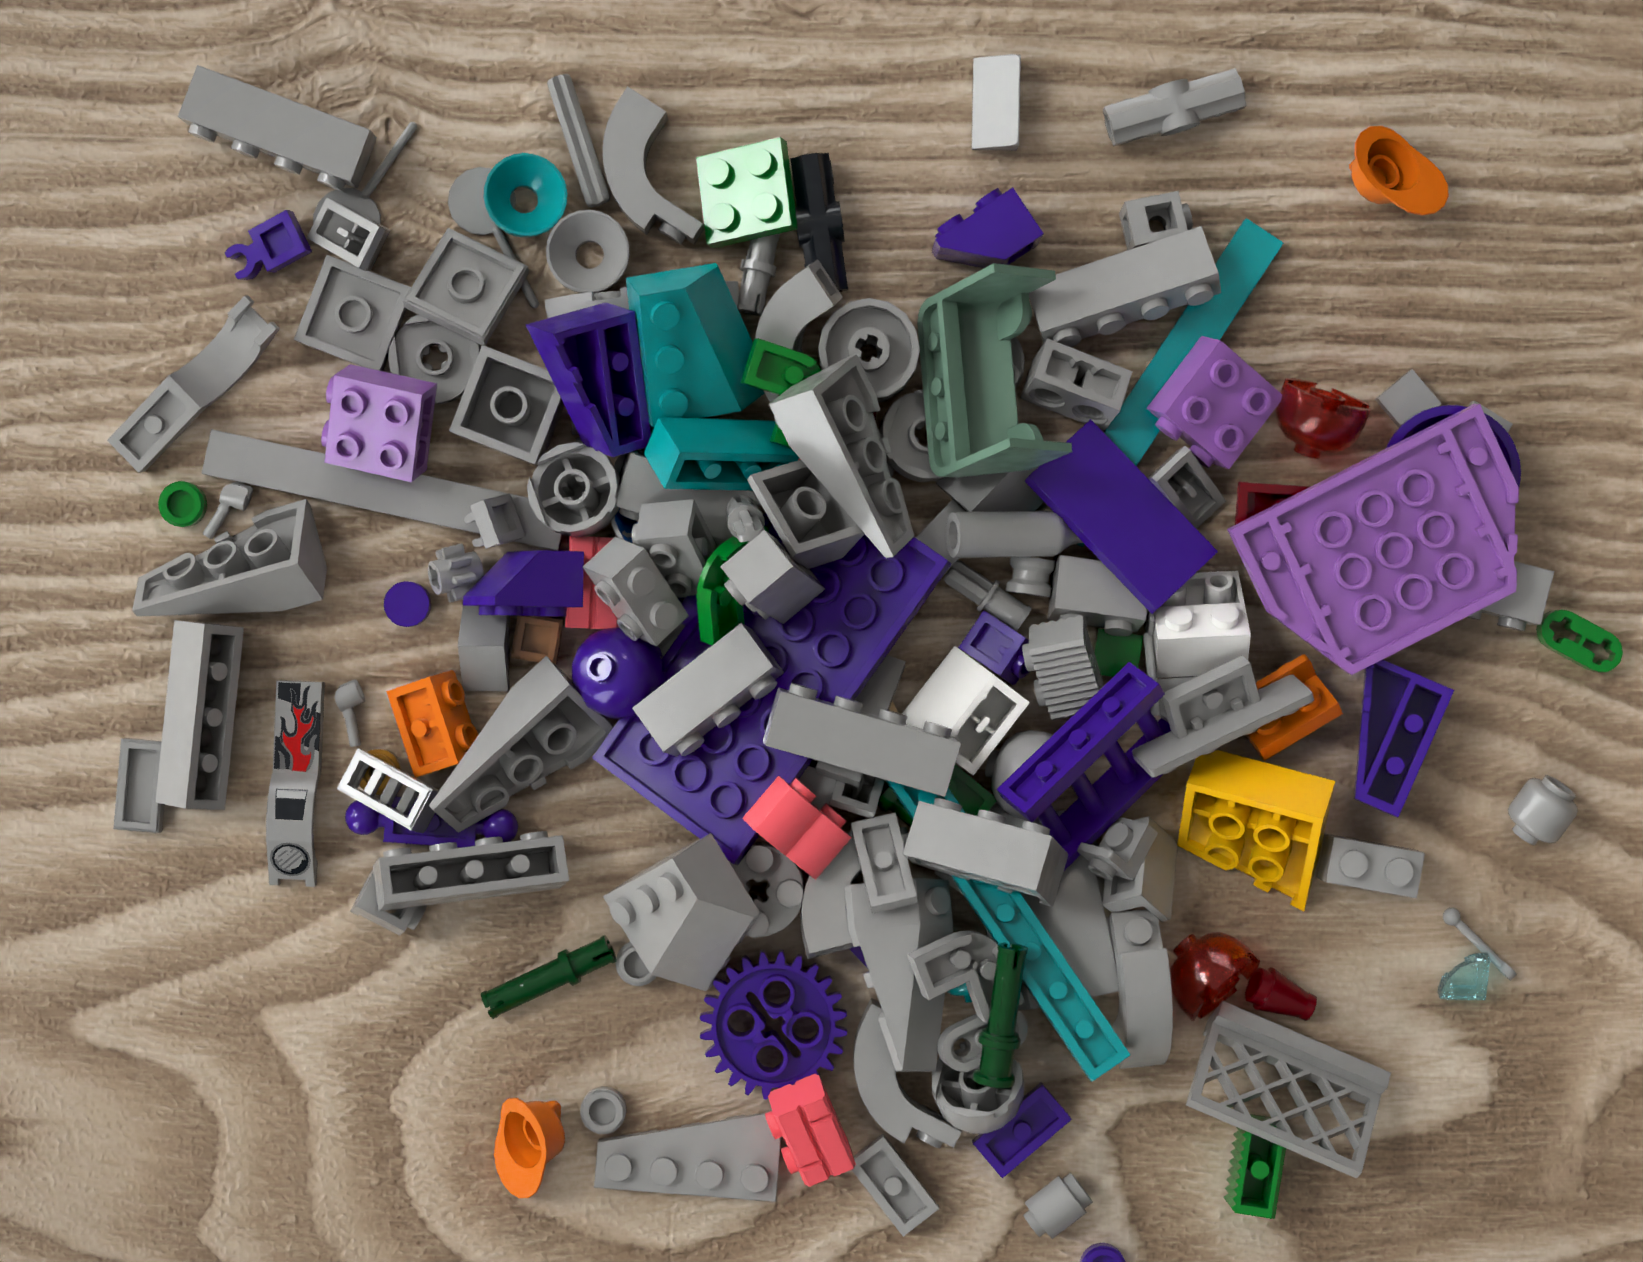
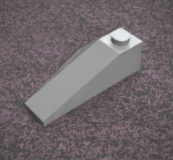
[769,354,914,559]
[429,656,614,833]
[844,878,953,1072]

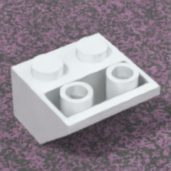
[1153,571,1251,678]
[902,646,1030,776]

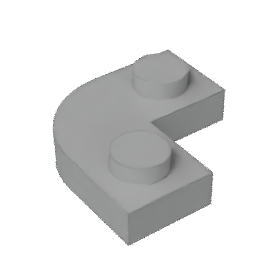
[907,931,1025,1022]

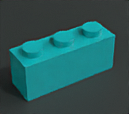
[644,417,799,491]

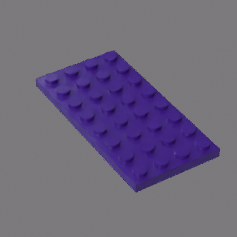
[592,512,951,865]

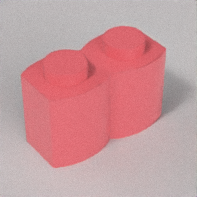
[742,776,852,880]

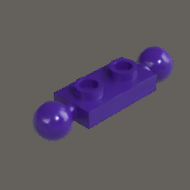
[345,796,518,848]

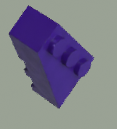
[525,302,651,457]
[1354,660,1454,818]

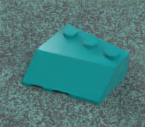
[626,263,765,427]

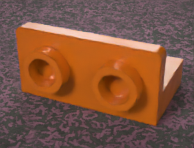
[1245,654,1343,761]
[386,670,478,778]

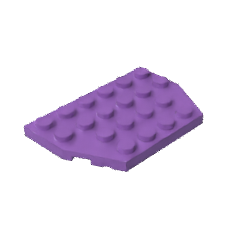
[1227,404,1519,675]

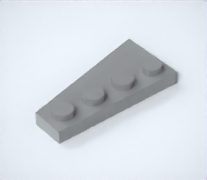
[594,1110,781,1202]

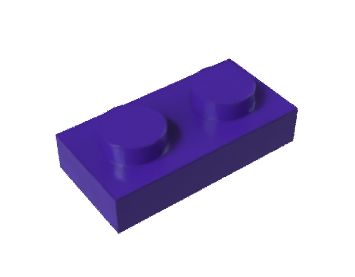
[972,1082,1072,1178]

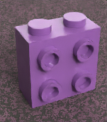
[1146,336,1284,469]
[321,364,437,482]

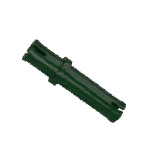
[481,935,617,1019]

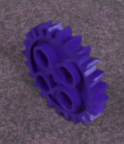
[700,949,847,1100]

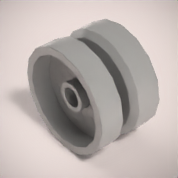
[818,298,920,403]

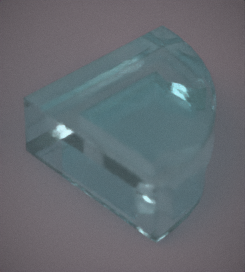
[1437,952,1490,1000]

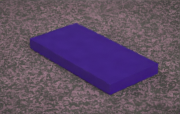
[1025,419,1218,614]

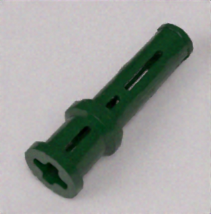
[973,942,1028,1088]

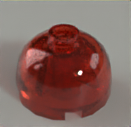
[1276,378,1371,459]
[1170,932,1260,1021]

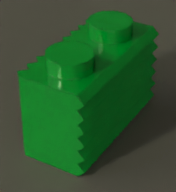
[1224,1114,1286,1219]

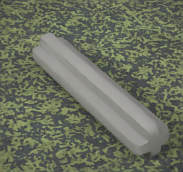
[547,74,610,207]

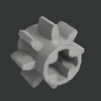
[428,543,484,602]

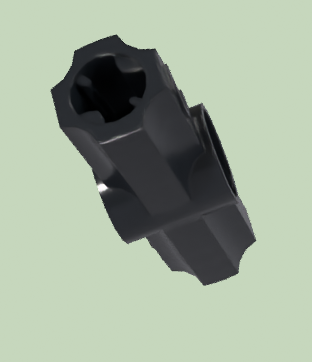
[790,153,848,292]

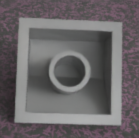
[747,460,865,570]

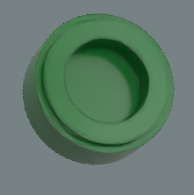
[158,481,207,527]

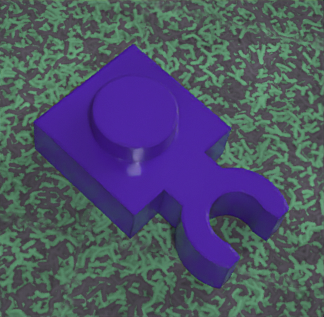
[225,210,312,280]

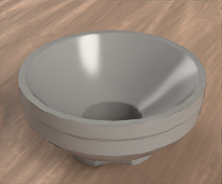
[546,210,630,293]

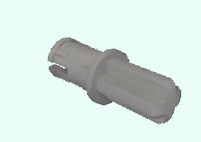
[726,495,765,543]
[944,560,1032,631]

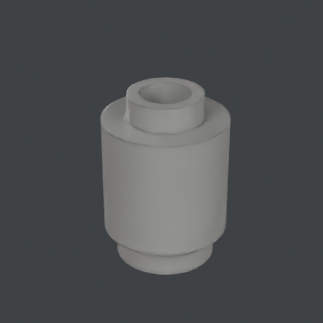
[1023,1172,1093,1239]

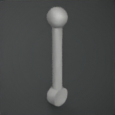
[1443,908,1517,981]

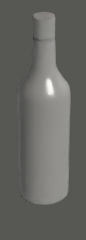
[946,511,1083,558]

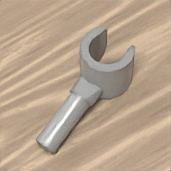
[203,482,253,539]
[334,679,365,747]

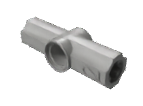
[1103,68,1247,147]

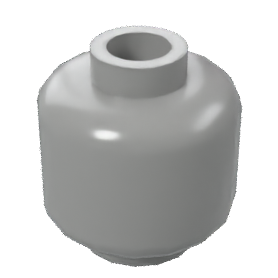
[1508,775,1578,845]

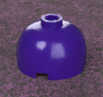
[572,627,666,719]

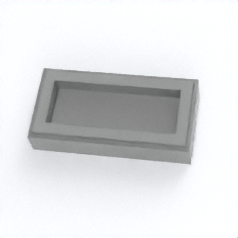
[113,738,165,833]

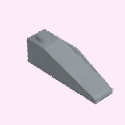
[132,499,327,616]

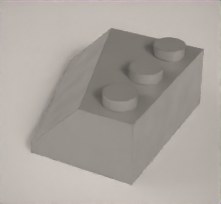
[603,833,760,991]

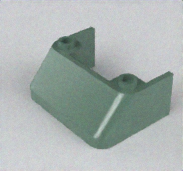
[917,263,1072,478]

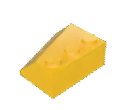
[1177,750,1335,912]

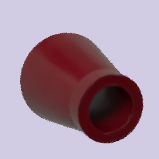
[1245,967,1317,1021]

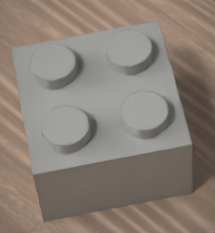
[449,345,564,467]

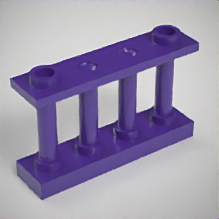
[996,662,1171,871]

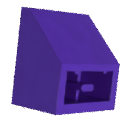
[932,187,1044,268]
[463,550,584,617]

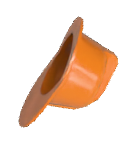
[1349,126,1449,215]
[494,1098,565,1198]

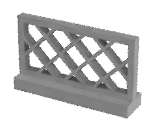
[1186,1001,1391,1178]

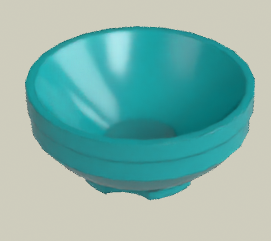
[483,153,568,238]

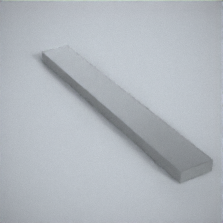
[201,429,563,551]

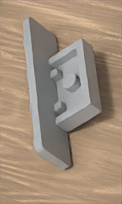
[1132,656,1314,777]

